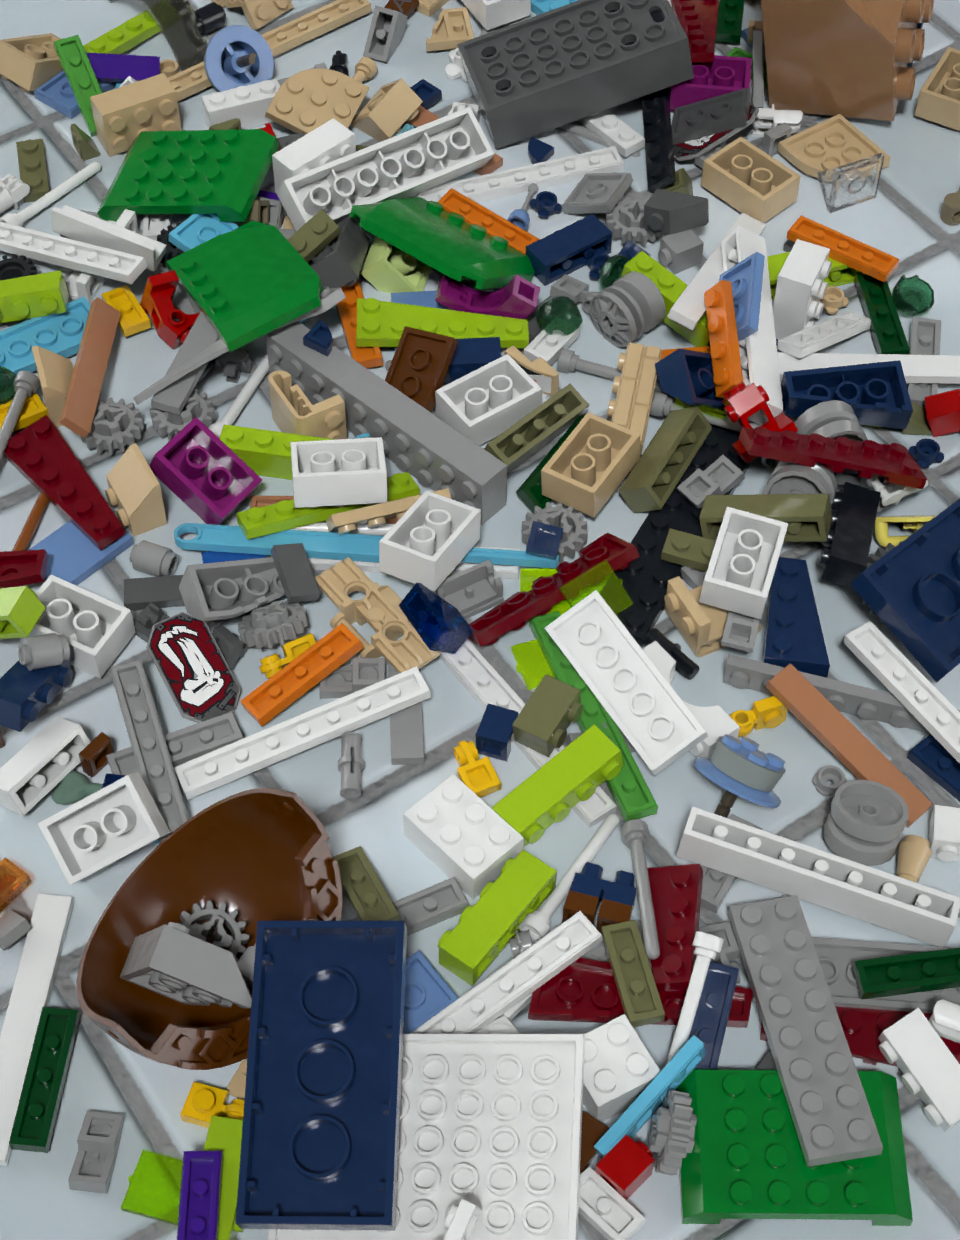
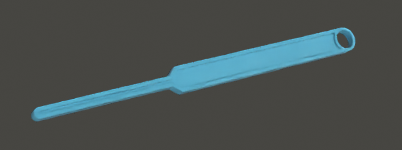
[174,523,559,568]

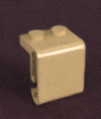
[211,0,294,30]
[268,370,347,440]
[664,576,762,657]

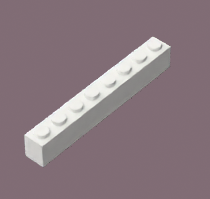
[721,225,783,425]
[676,806,960,947]

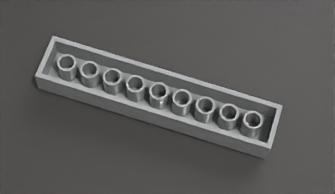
[265,321,507,525]

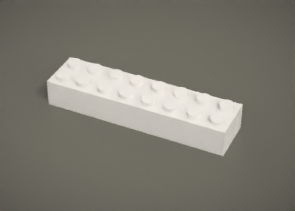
[276,107,494,231]

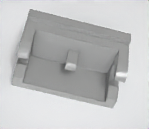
[434,560,504,626]

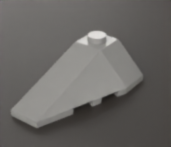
[179,557,285,621]

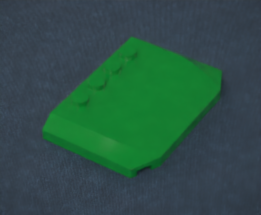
[349,197,535,290]
[165,220,323,352]

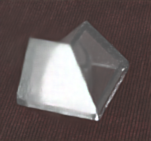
[817,153,884,213]

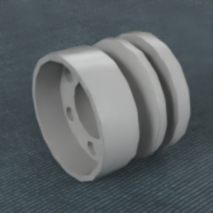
[589,271,666,347]

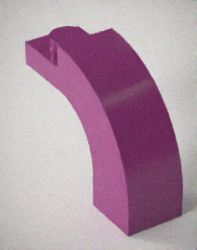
[435,275,540,319]

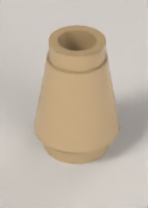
[897,835,932,883]

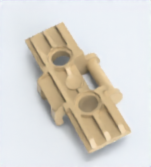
[315,557,440,673]

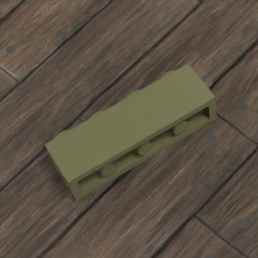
[484,383,589,474]
[618,406,712,513]
[699,494,832,542]

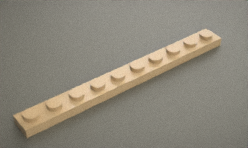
[168,0,371,101]

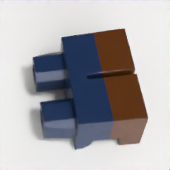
[562,862,637,933]

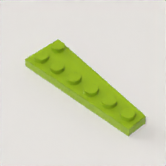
[356,298,529,348]

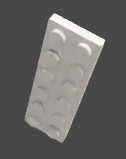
[545,590,708,775]

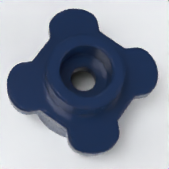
[530,191,562,218]
[587,254,616,280]
[908,438,944,468]

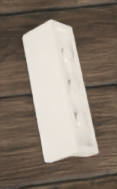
[51,205,166,271]
[65,209,139,304]

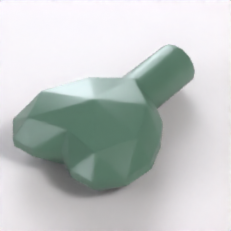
[51,770,109,805]

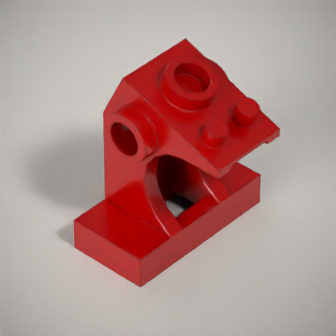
[140,270,200,349]
[722,382,798,463]

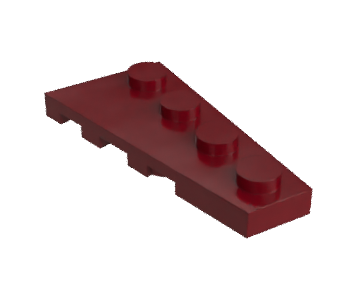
[633,864,703,992]

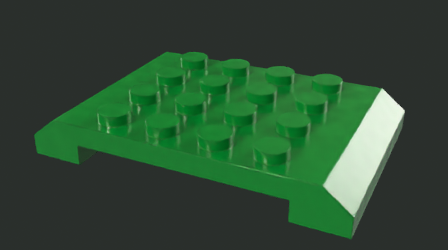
[97,129,280,222]
[675,1069,913,1226]

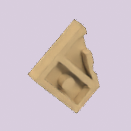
[426,7,474,52]

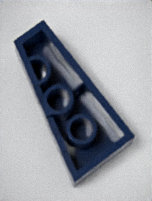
[781,360,913,429]
[762,557,830,678]

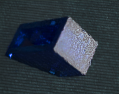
[398,583,473,654]

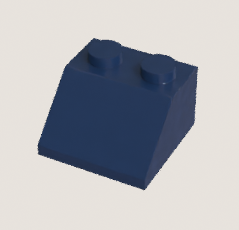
[655,349,726,410]

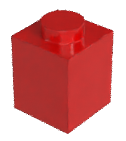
[924,389,960,437]
[595,1134,655,1200]

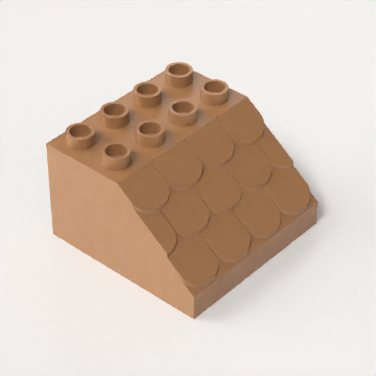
[761,0,934,121]

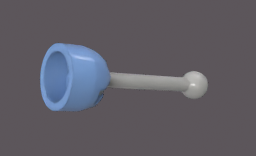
[507,183,538,231]

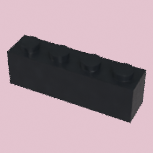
[818,481,881,588]

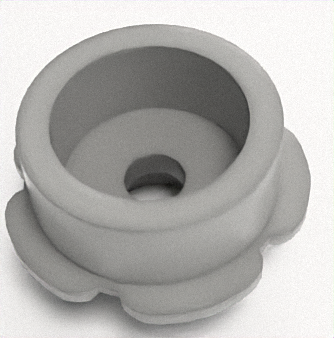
[813,765,847,796]
[509,930,532,958]

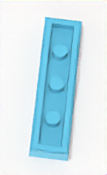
[594,1035,706,1159]

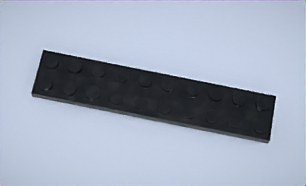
[599,409,753,646]

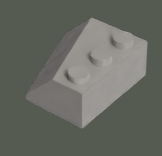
[119,922,252,1009]

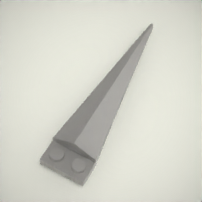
[133,286,346,405]

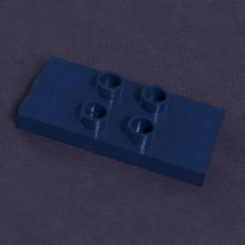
[850,499,960,683]
[236,921,407,1231]

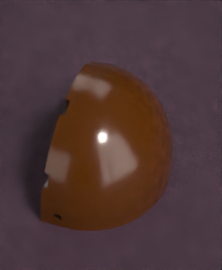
[76,788,343,1070]

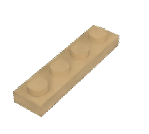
[326,488,451,535]

